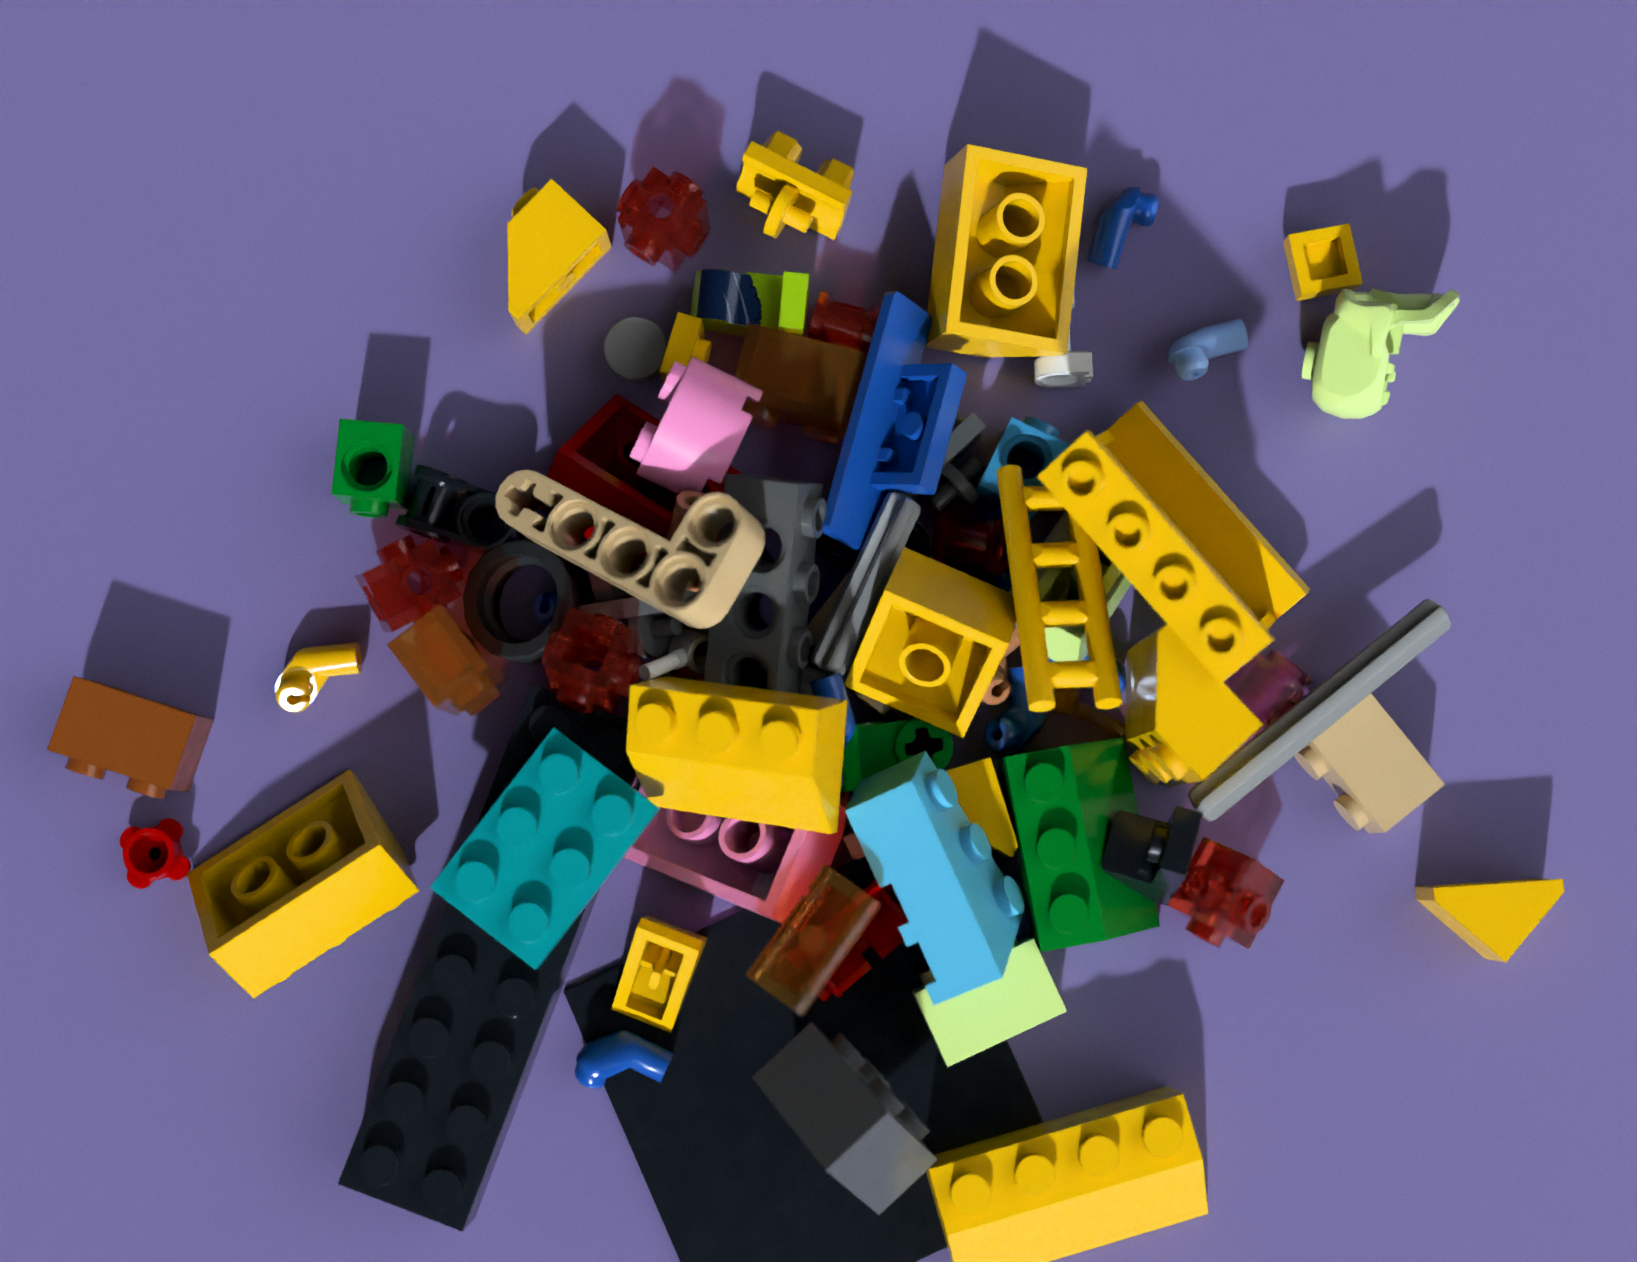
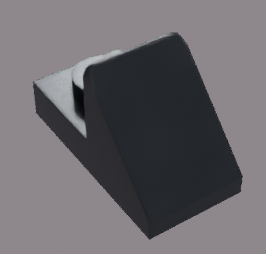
[1101,806,1203,906]

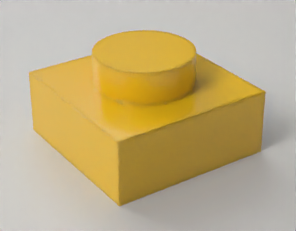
[1283,223,1363,301]
[659,312,712,385]

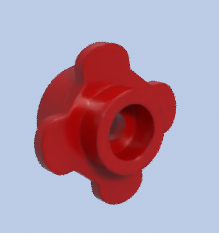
[120,818,191,889]

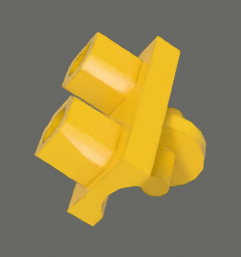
[736,131,854,240]

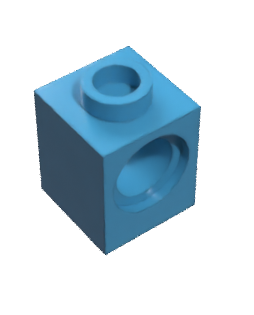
[976,416,1069,522]

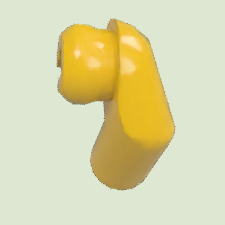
[275,642,362,713]

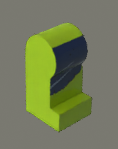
[690,269,809,344]

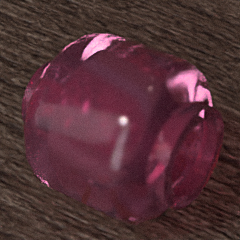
[1224,648,1313,743]

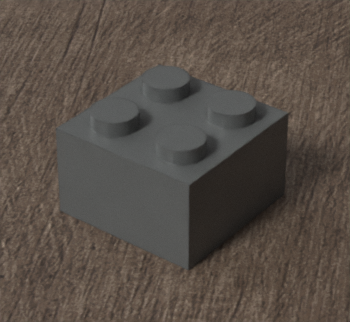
[752,1022,938,1215]

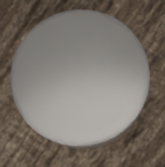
[604,317,667,383]

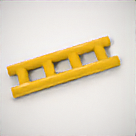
[996,465,1122,712]

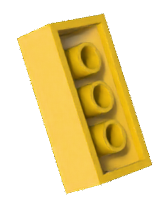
[926,1086,1208,1262]

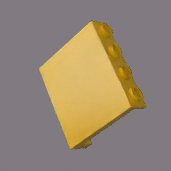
[1037,400,1310,684]

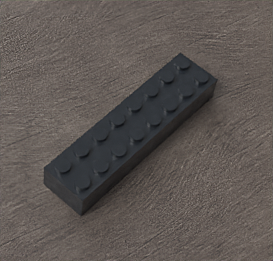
[338,684,640,1232]

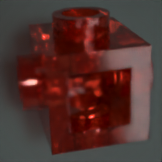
[617,167,711,273]
[354,534,463,632]
[542,607,642,713]
[1168,836,1285,949]

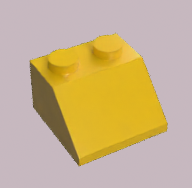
[844,547,1017,738]

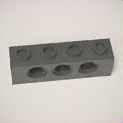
[704,474,827,694]

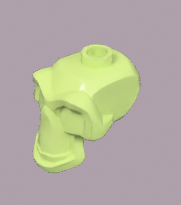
[1302,288,1460,419]

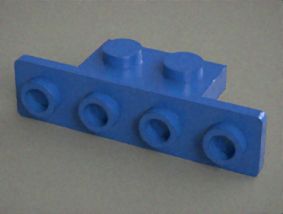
[823,291,967,552]

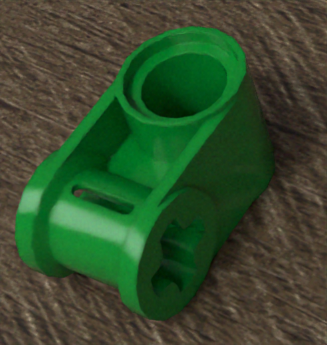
[840,718,953,793]

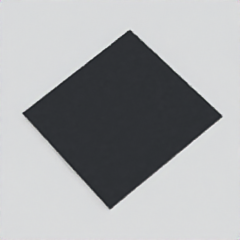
[564,856,1044,1262]

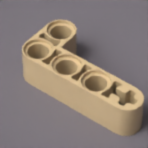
[496,469,765,629]

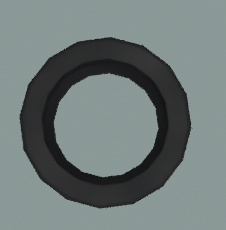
[463,539,592,664]

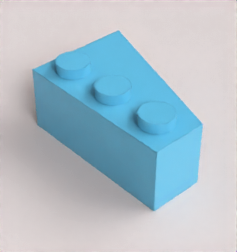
[845,751,1025,1005]

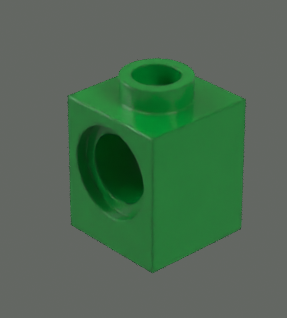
[331,419,415,518]

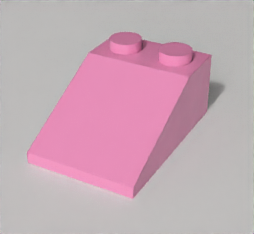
[624,785,849,932]

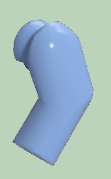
[1168,318,1249,381]

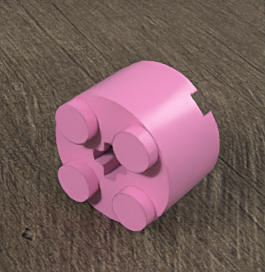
[629,356,763,495]

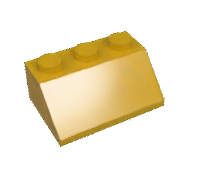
[925,144,1087,357]
[1125,624,1263,787]
[626,676,847,834]
[187,769,420,999]

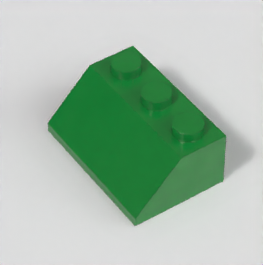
[998,737,1160,952]

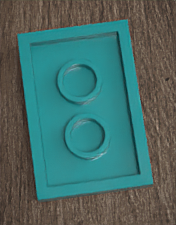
[429,728,661,970]

